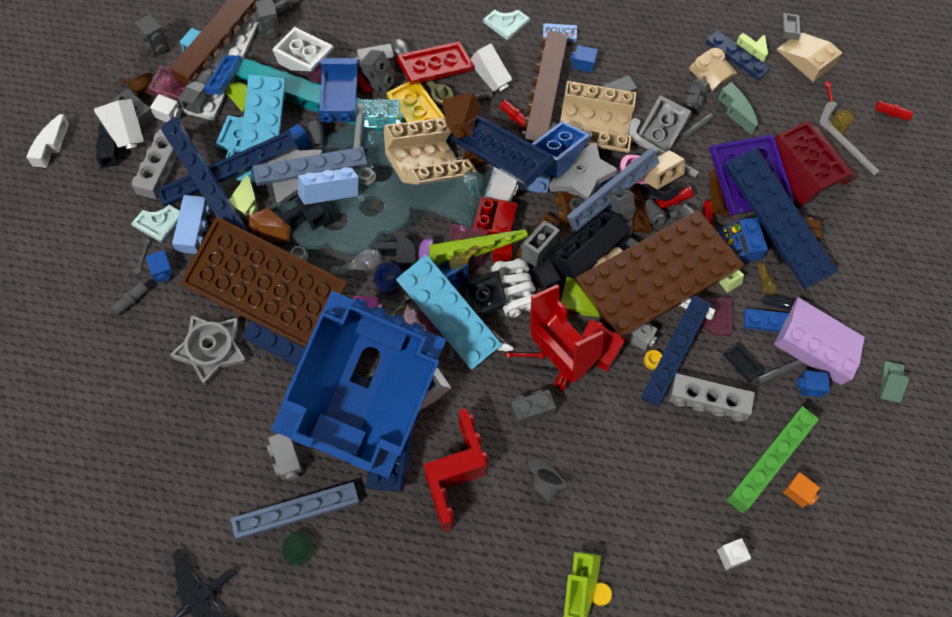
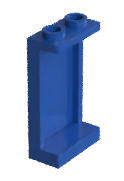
[318,58,358,122]

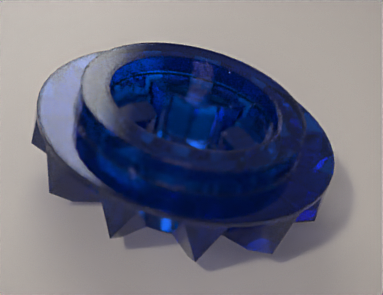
[374,262,402,292]

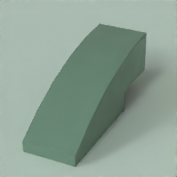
[718,82,758,135]

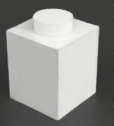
[150,95,181,122]
[717,538,751,570]

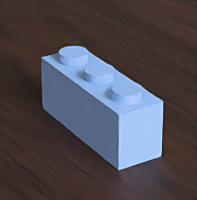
[298,167,358,205]
[172,195,211,254]

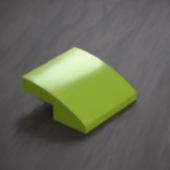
[561,277,600,317]

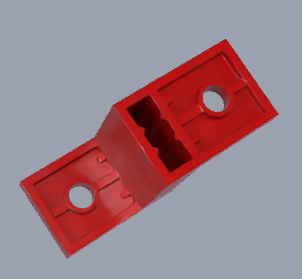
[424,408,489,533]

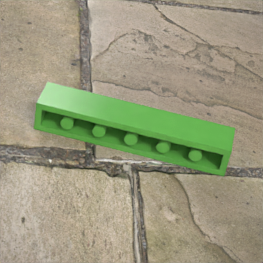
[726,406,819,514]

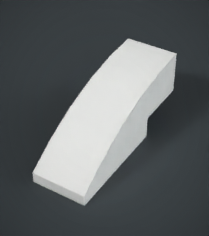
[26,114,69,168]

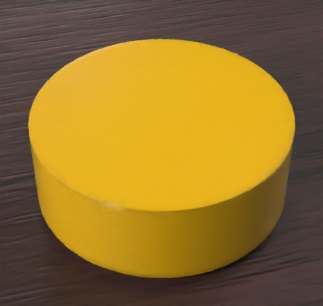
[644,350,662,370]
[592,583,612,606]

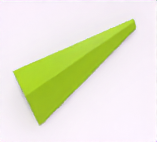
[429,229,528,265]

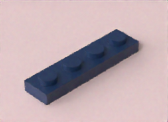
[706,30,770,81]

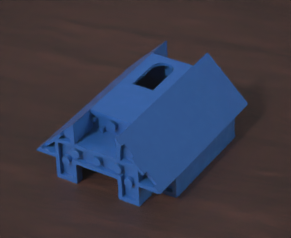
[271,291,446,479]

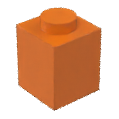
[783,472,820,508]

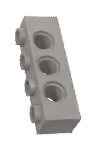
[132,126,177,199]
[668,373,754,421]

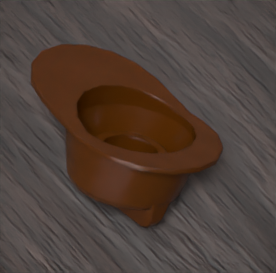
[116,70,154,95]

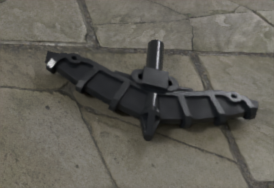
[172,548,235,617]

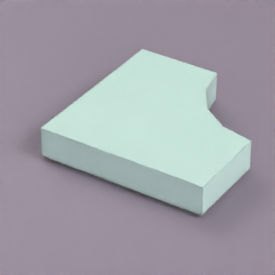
[483,10,530,40]
[131,205,180,243]

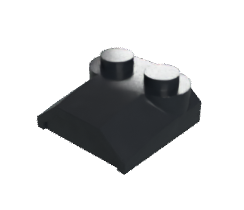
[462,271,507,320]

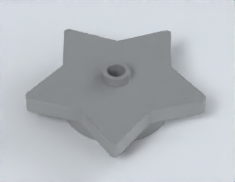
[549,142,618,200]
[266,149,323,205]
[170,316,246,385]

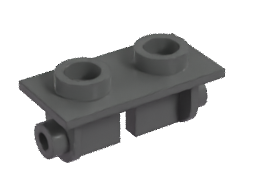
[685,76,709,113]

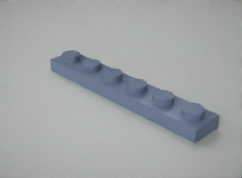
[253,147,367,186]
[567,148,659,232]
[231,482,359,540]

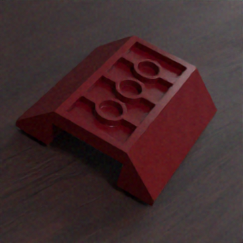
[774,121,858,207]

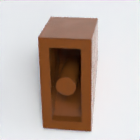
[248,208,290,243]

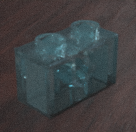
[363,99,401,127]

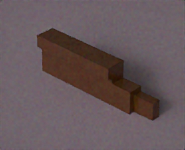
[709,169,731,218]

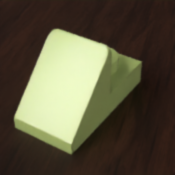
[736,33,768,63]

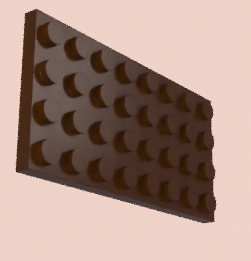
[575,210,744,338]
[180,216,348,348]

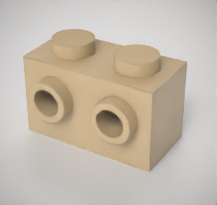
[642,150,685,189]

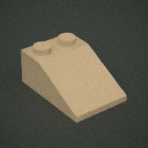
[777,32,842,82]

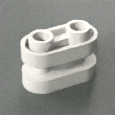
[491,258,532,289]
[503,281,535,318]

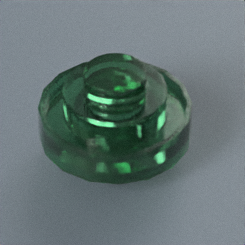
[282,532,314,565]

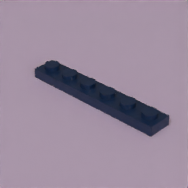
[641,295,711,407]

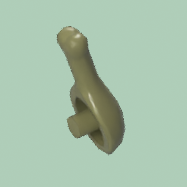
[425,80,453,105]

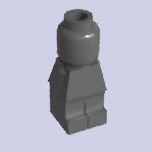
[178,69,214,114]
[609,188,636,239]

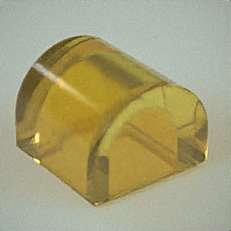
[831,110,854,134]

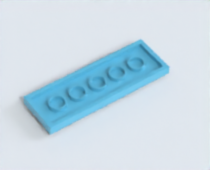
[237,75,286,183]
[396,254,502,370]

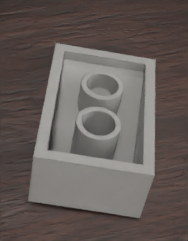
[634,95,692,152]

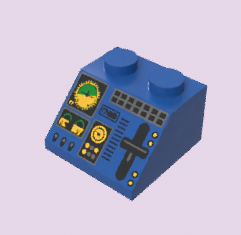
[717,218,768,262]

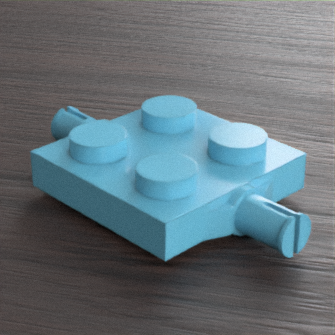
[216,115,244,158]

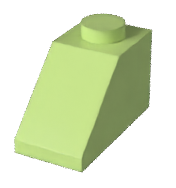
[229,176,258,221]

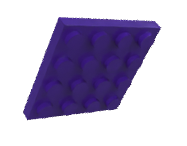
[708,134,795,216]

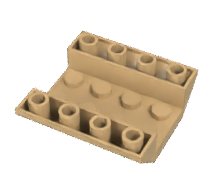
[560,81,636,153]
[384,118,477,185]

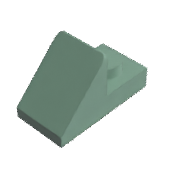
[880,361,909,403]

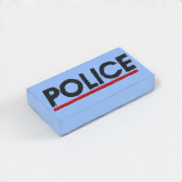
[543,24,577,42]

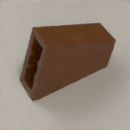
[442,92,481,139]

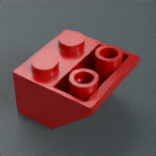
[473,196,517,236]
[582,319,625,372]

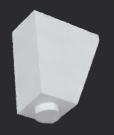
[470,44,512,92]
[94,99,144,149]

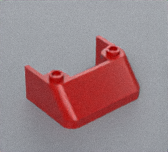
[530,285,604,383]

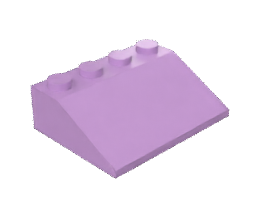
[774,297,865,385]

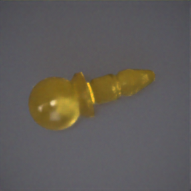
[449,245,479,270]
[758,263,777,295]

